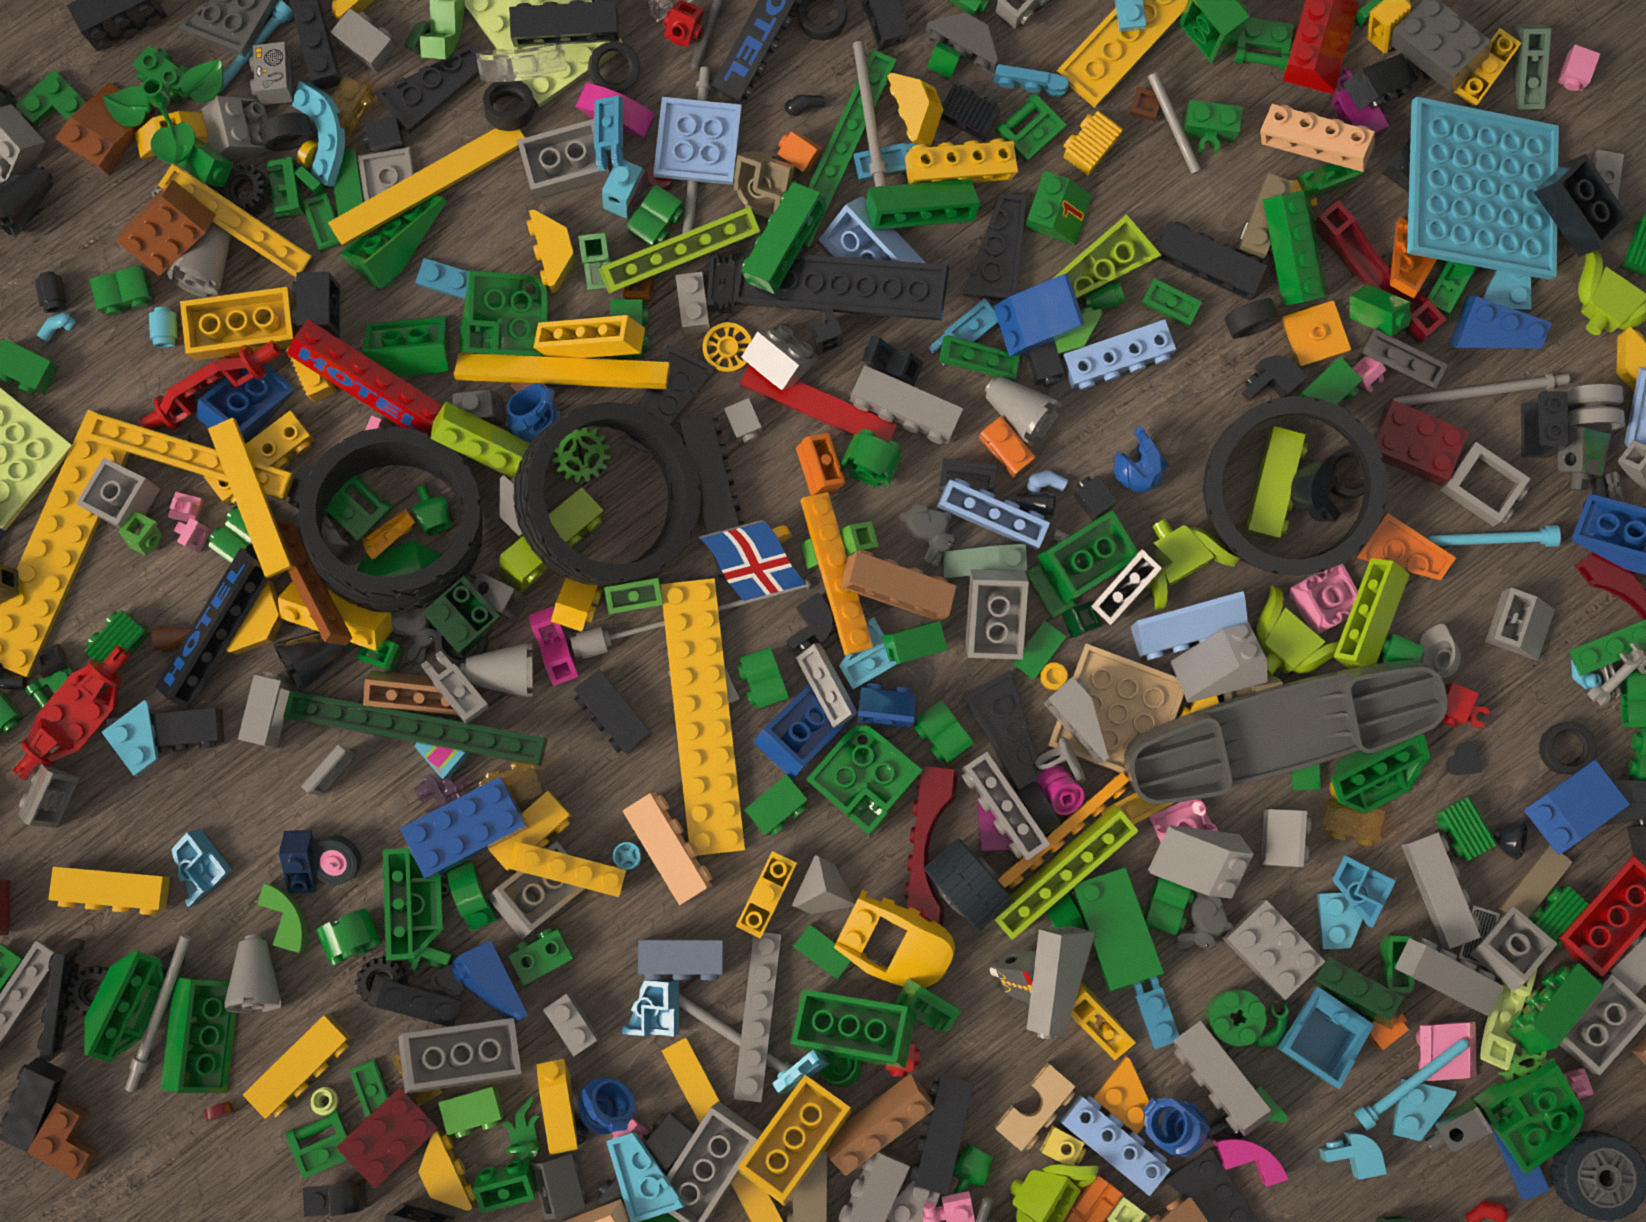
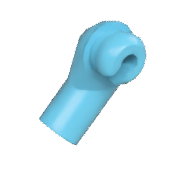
[37,312,76,342]
[1571,659,1602,690]

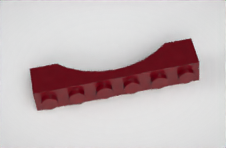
[1315,200,1447,345]
[1574,551,1646,620]
[904,766,958,932]

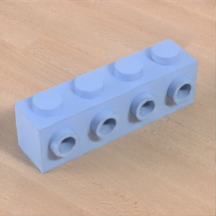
[1061,319,1176,391]
[937,478,1050,550]
[1060,1095,1171,1196]

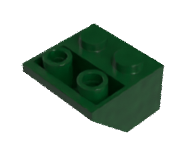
[422,576,501,656]

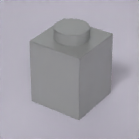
[724,398,762,443]

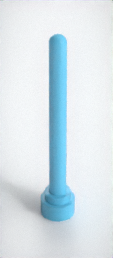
[206,0,293,103]
[1427,525,1561,547]
[1354,1039,1469,1131]

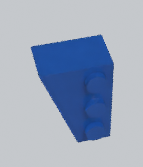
[1449,296,1552,349]

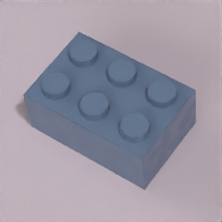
[638,939,725,980]

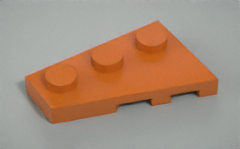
[1390,217,1437,299]
[1355,513,1456,580]

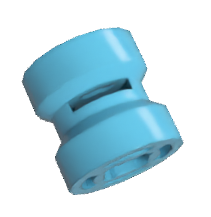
[613,842,642,870]

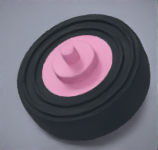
[311,835,361,885]

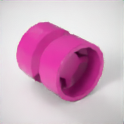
[1037,765,1084,815]

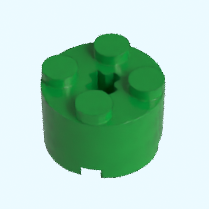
[840,429,903,488]
[316,908,382,967]
[1205,988,1266,1046]

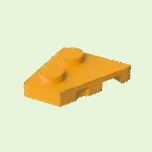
[362,509,415,560]
[1093,1056,1149,1134]

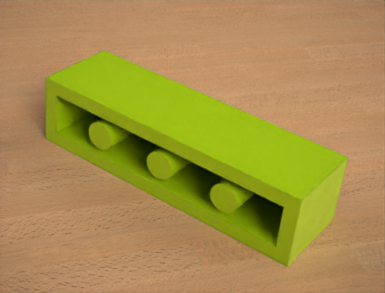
[431,402,530,478]
[1244,426,1308,542]
[1333,558,1410,669]

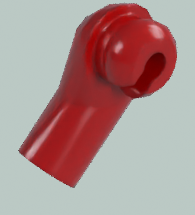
[1464,1200,1509,1222]

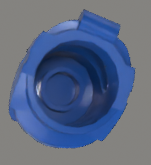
[506,383,560,443]
[1113,426,1170,493]
[577,1077,636,1135]
[1143,1097,1210,1157]

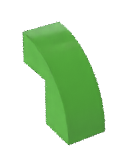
[420,0,465,59]
[800,521,879,569]
[257,883,308,953]

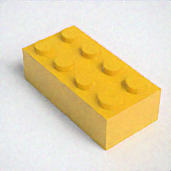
[180,287,299,361]
[737,1075,851,1206]

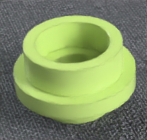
[311,1087,339,1116]

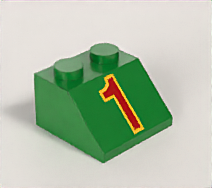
[1025,170,1092,245]

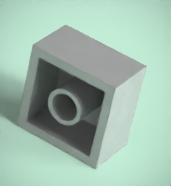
[1470,906,1557,992]

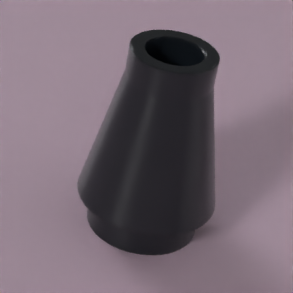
[1016,491,1056,518]

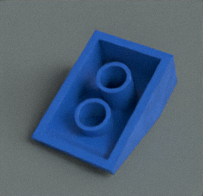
[993,273,1085,357]
[196,364,295,443]
[1572,493,1646,575]
[753,684,853,780]
[857,684,916,728]
[1524,759,1630,855]
[451,940,528,1023]

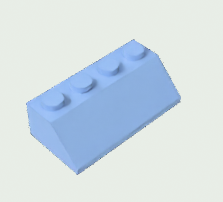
[819,196,926,263]
[1131,591,1248,660]

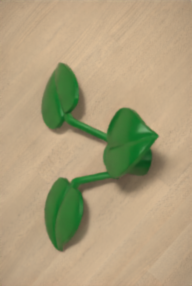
[103,60,223,165]

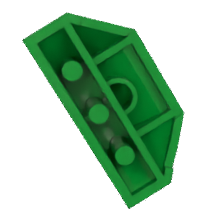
[356,541,442,577]
[1331,733,1431,814]
[383,848,443,961]
[84,950,164,1062]

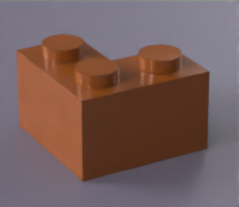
[27,1099,100,1180]

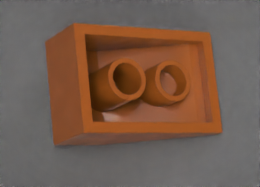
[55,83,153,176]

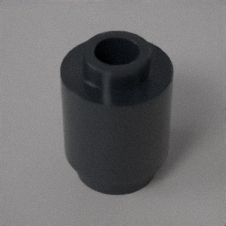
[34,271,67,313]

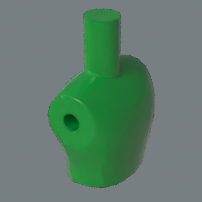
[412,485,452,536]
[953,1144,994,1194]

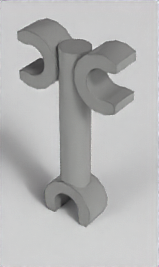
[1587,643,1646,706]

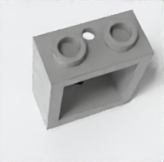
[1440,442,1531,527]
[238,672,293,749]

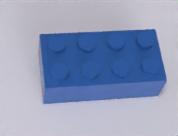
[400,777,529,879]

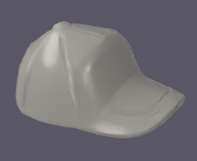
[1420,624,1461,679]

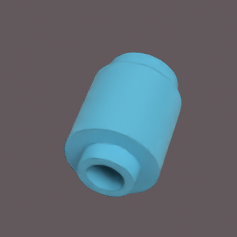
[149,307,178,348]

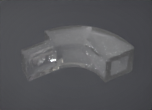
[476,43,567,82]

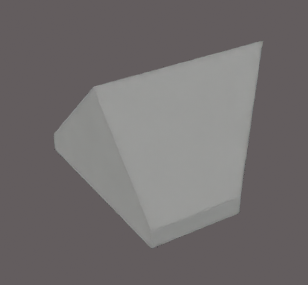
[792,855,856,914]

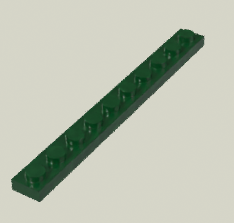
[283,691,548,766]

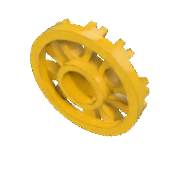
[703,322,752,373]

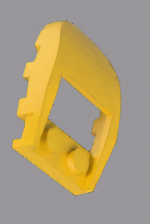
[834,890,955,988]

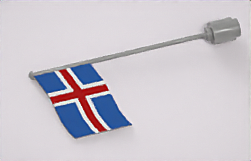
[570,520,812,659]

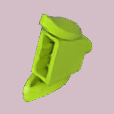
[1578,250,1646,335]
[1151,519,1241,610]
[1256,585,1339,676]
[1010,1164,1098,1222]

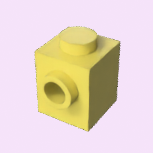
[1040,1125,1086,1165]

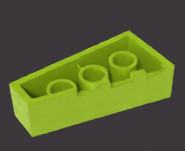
[1052,214,1161,299]
[498,487,604,593]

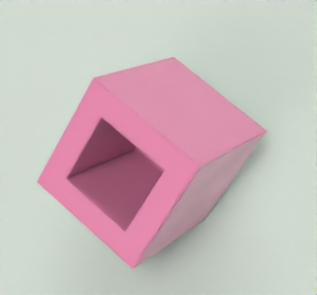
[1557,45,1600,91]

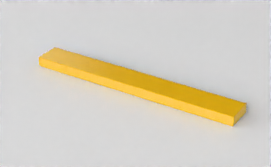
[328,128,525,247]
[454,353,670,389]
[85,413,295,501]
[662,1037,784,1222]

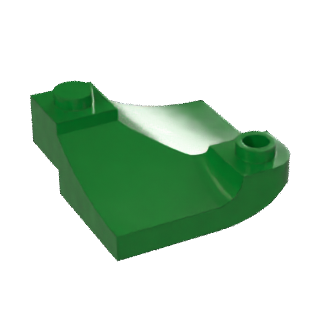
[459,270,547,357]
[806,725,923,838]
[1473,1060,1585,1175]

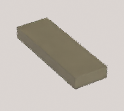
[1498,845,1573,918]

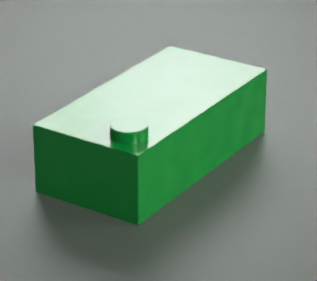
[1071,867,1164,994]
[791,989,917,1069]

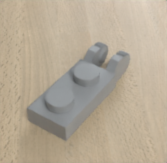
[421,651,488,724]

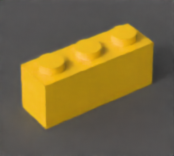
[488,791,572,871]

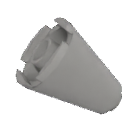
[167,223,231,298]
[985,377,1062,446]
[460,643,533,697]
[224,935,281,1013]

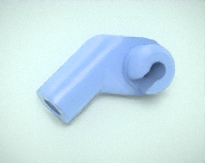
[1027,470,1068,492]

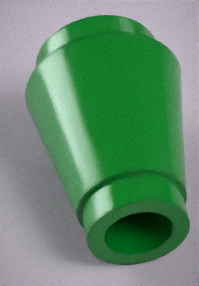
[1084,282,1125,310]

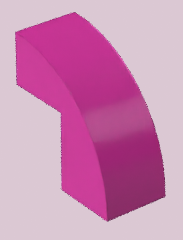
[575,83,655,137]
[529,606,579,686]
[1213,1137,1288,1187]

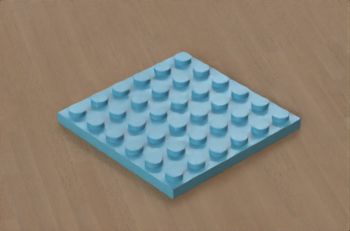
[1407,97,1559,280]

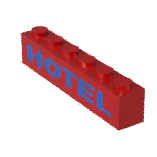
[286,319,443,436]

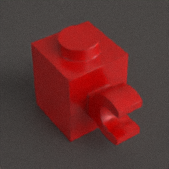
[1441,682,1490,728]

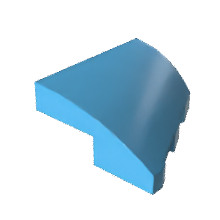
[171,829,233,907]
[1333,855,1396,928]
[622,979,679,1036]

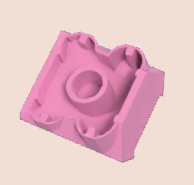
[1289,563,1358,635]
[1149,799,1219,842]
[1416,1022,1477,1081]

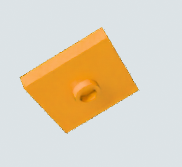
[1281,300,1351,368]

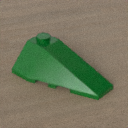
[340,195,446,288]

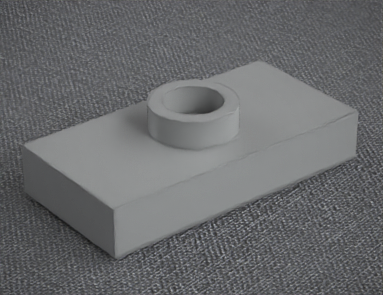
[1593,150,1624,199]

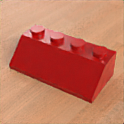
[1282,0,1359,94]
[1559,856,1646,977]

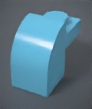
[1319,1131,1387,1180]

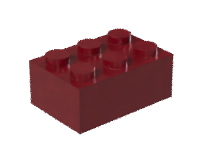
[1373,400,1469,486]
[336,1086,438,1189]

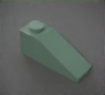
[1514,24,1551,110]
[943,544,1027,579]

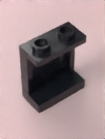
[1521,391,1568,458]

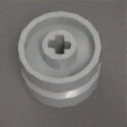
[1562,384,1625,432]

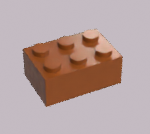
[116,179,215,276]

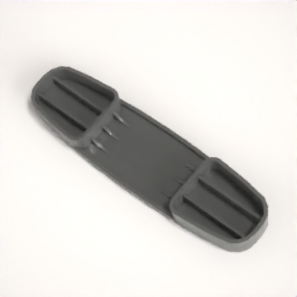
[1124,659,1447,805]

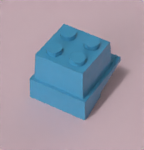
[1277,986,1374,1089]

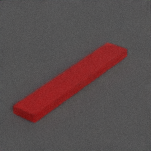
[740,364,897,442]

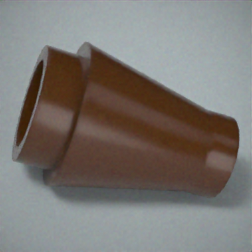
[152,626,191,652]

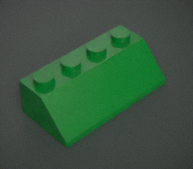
[1263,190,1329,306]
[161,977,236,1093]

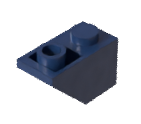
[279,830,316,893]

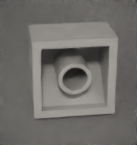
[76,458,160,534]

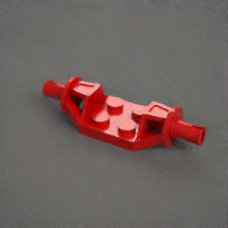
[138,340,281,430]
[13,645,131,781]

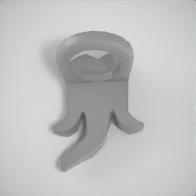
[1035,737,1086,786]

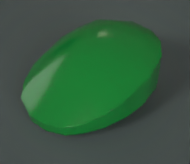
[819,1055,862,1087]

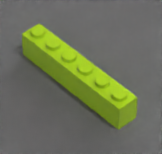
[599,207,760,294]
[994,805,1138,940]

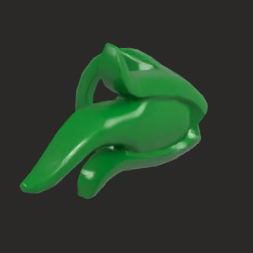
[501,1097,540,1161]

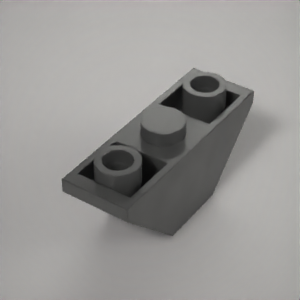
[925,12,998,73]

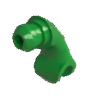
[1255,1002,1289,1049]

